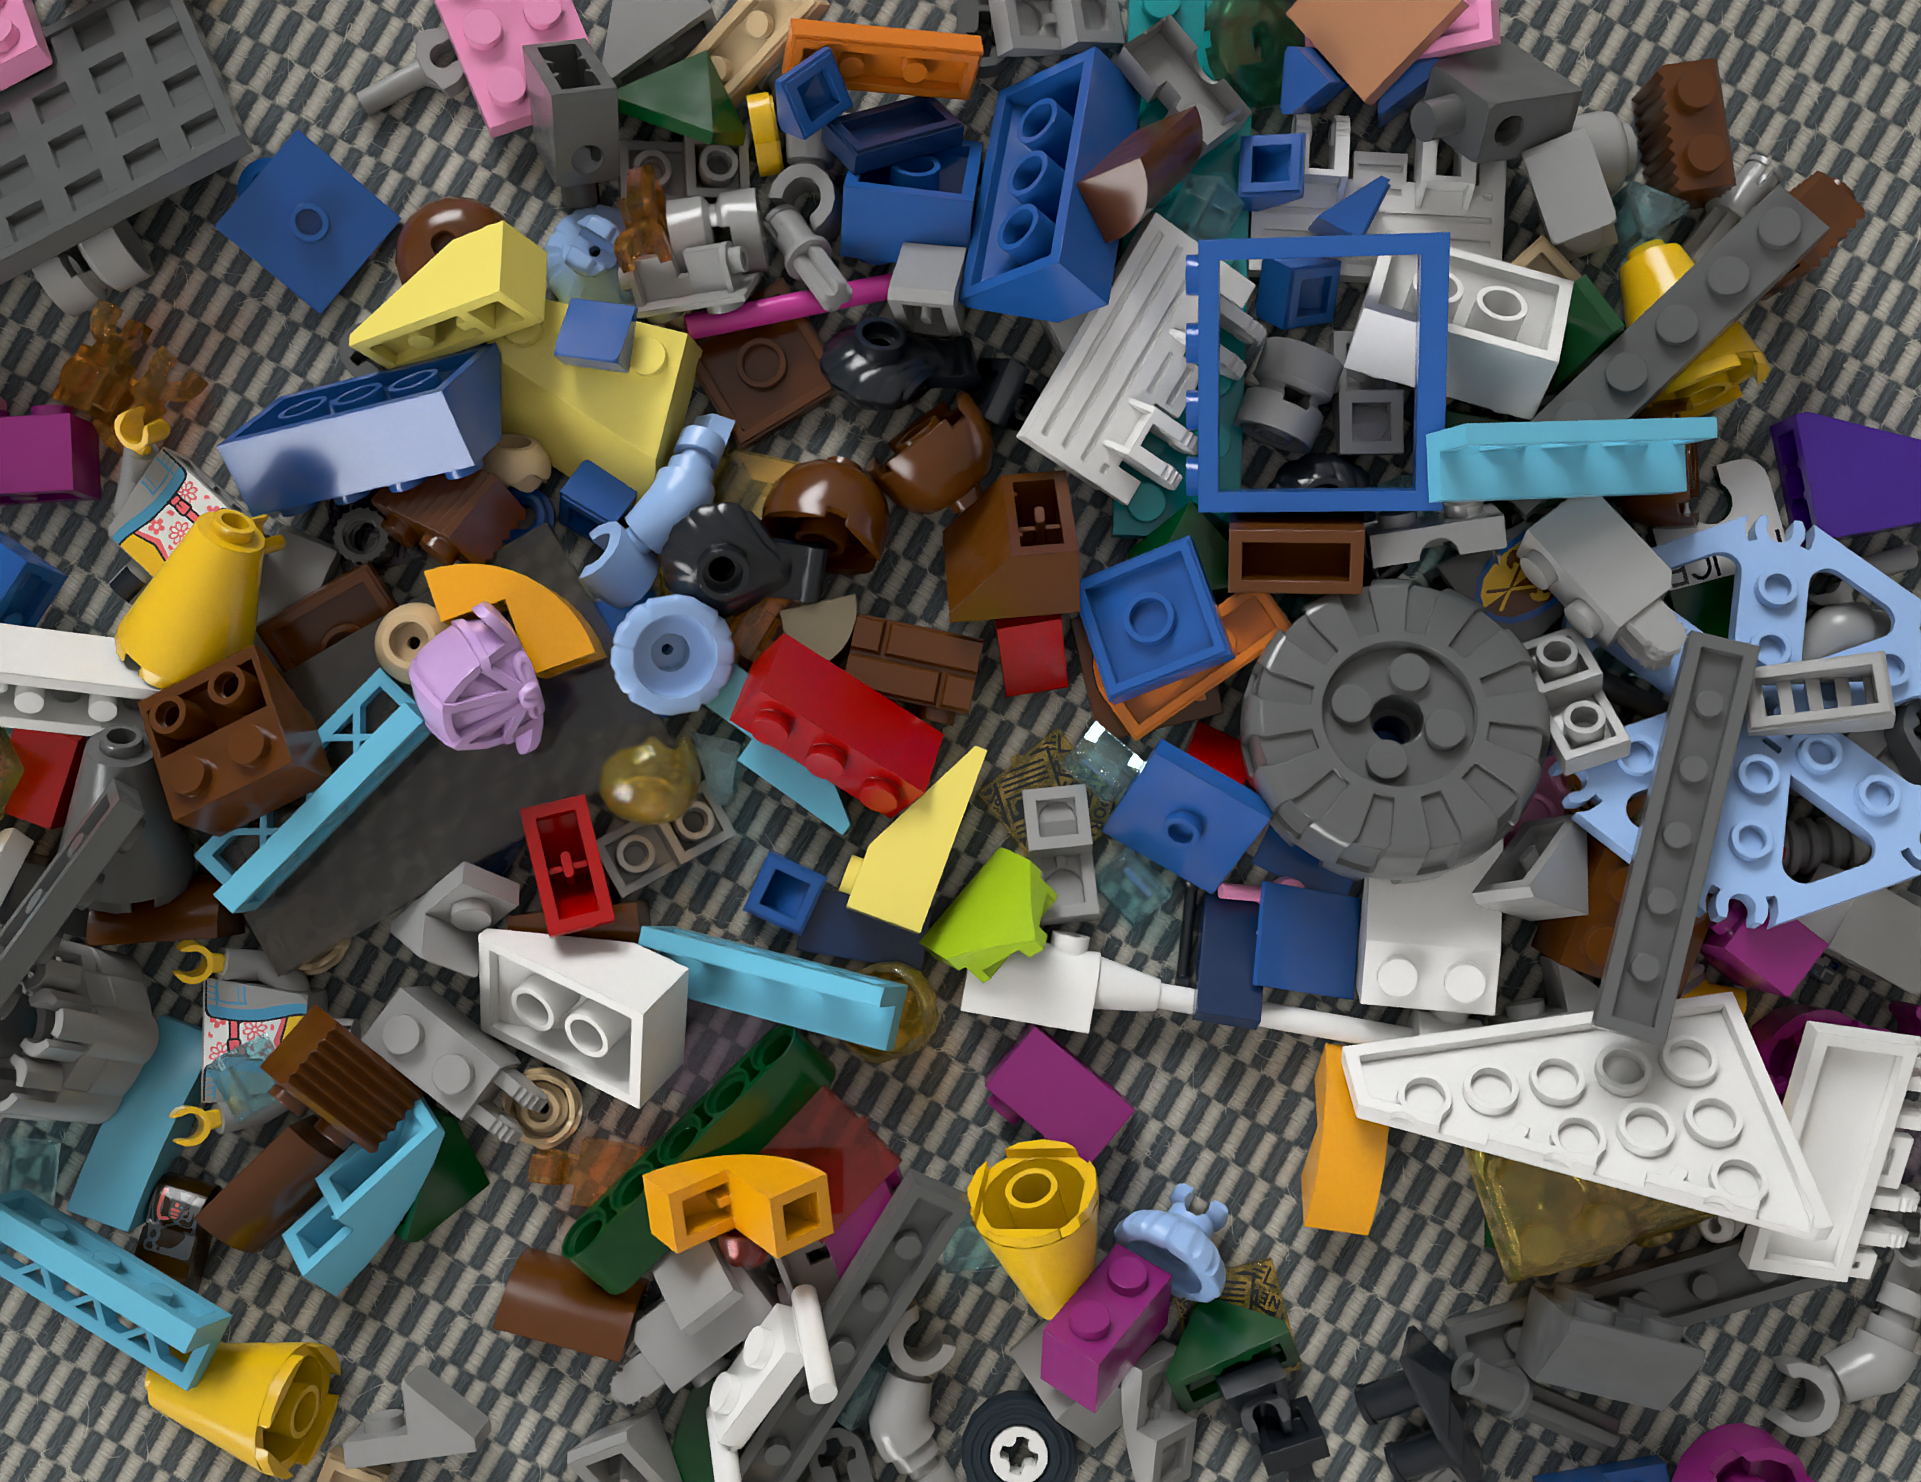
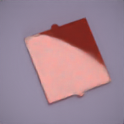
[757,1085,902,1244]

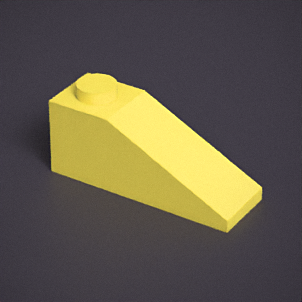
[349,221,548,369]
[839,746,987,935]

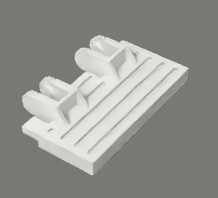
[1247,113,1507,284]
[1016,212,1267,505]
[1739,1021,1921,1283]

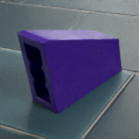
[1770,412,1921,547]

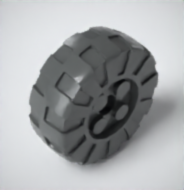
[1240,578,1550,884]

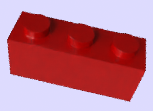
[729,633,944,819]

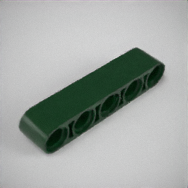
[561,1024,836,1295]

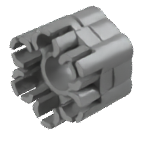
[0,940,159,1124]

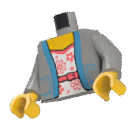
[107,406,286,605]
[168,940,361,1147]

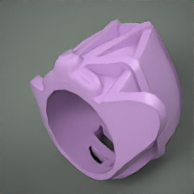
[408,601,545,754]

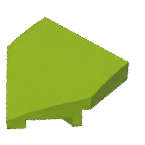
[918,847,1058,983]

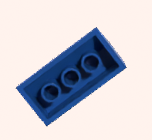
[958,46,1142,323]
[217,342,501,517]

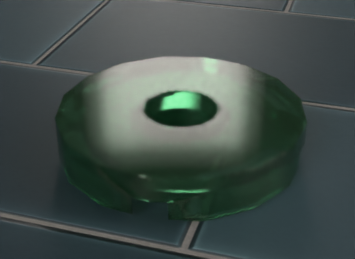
[1204,0,1305,111]

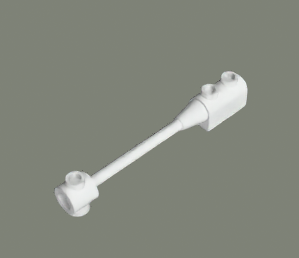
[960,930,1483,1044]

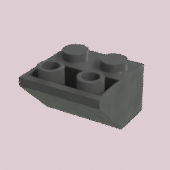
[1514,1281,1706,1411]

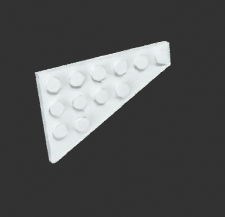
[1341,991,1834,1241]

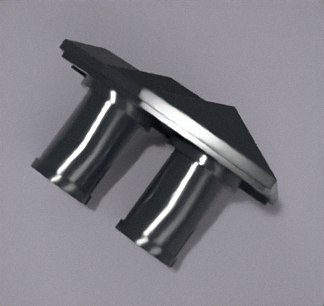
[1354,1325,1484,1482]

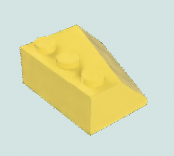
[487,299,703,506]

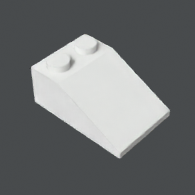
[1355,838,1503,1016]
[478,928,689,1109]

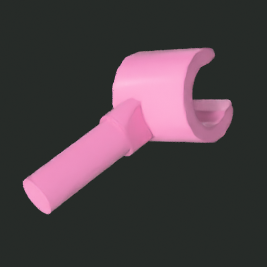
[1218,876,1305,904]

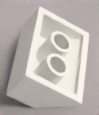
[1344,229,1574,421]

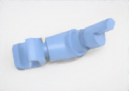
[578,413,735,609]

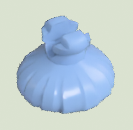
[544,204,661,305]
[610,594,735,716]
[1114,1183,1228,1303]

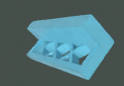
[1426,417,1718,503]
[193,668,432,914]
[638,926,908,1051]
[0,1189,233,1391]

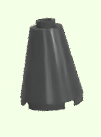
[57,724,195,914]

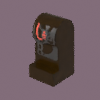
[134,1171,222,1294]

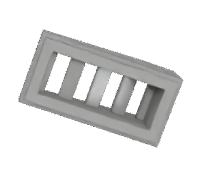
[1745,651,1896,736]

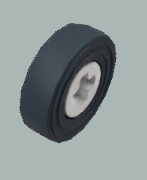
[962,1390,1076,1482]

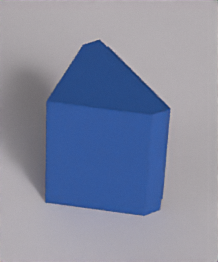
[1280,46,1349,114]

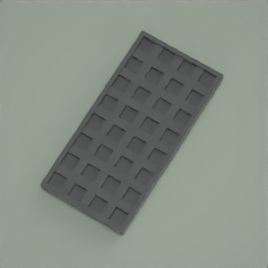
[0,0,254,286]

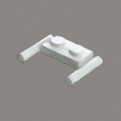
[706,1284,838,1482]

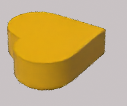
[746,92,784,177]

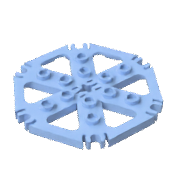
[1545,515,1921,929]

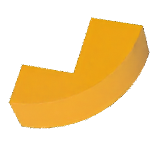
[424,564,607,679]
[1301,1043,1389,1236]
[642,1154,834,1259]

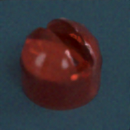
[718,1228,769,1270]

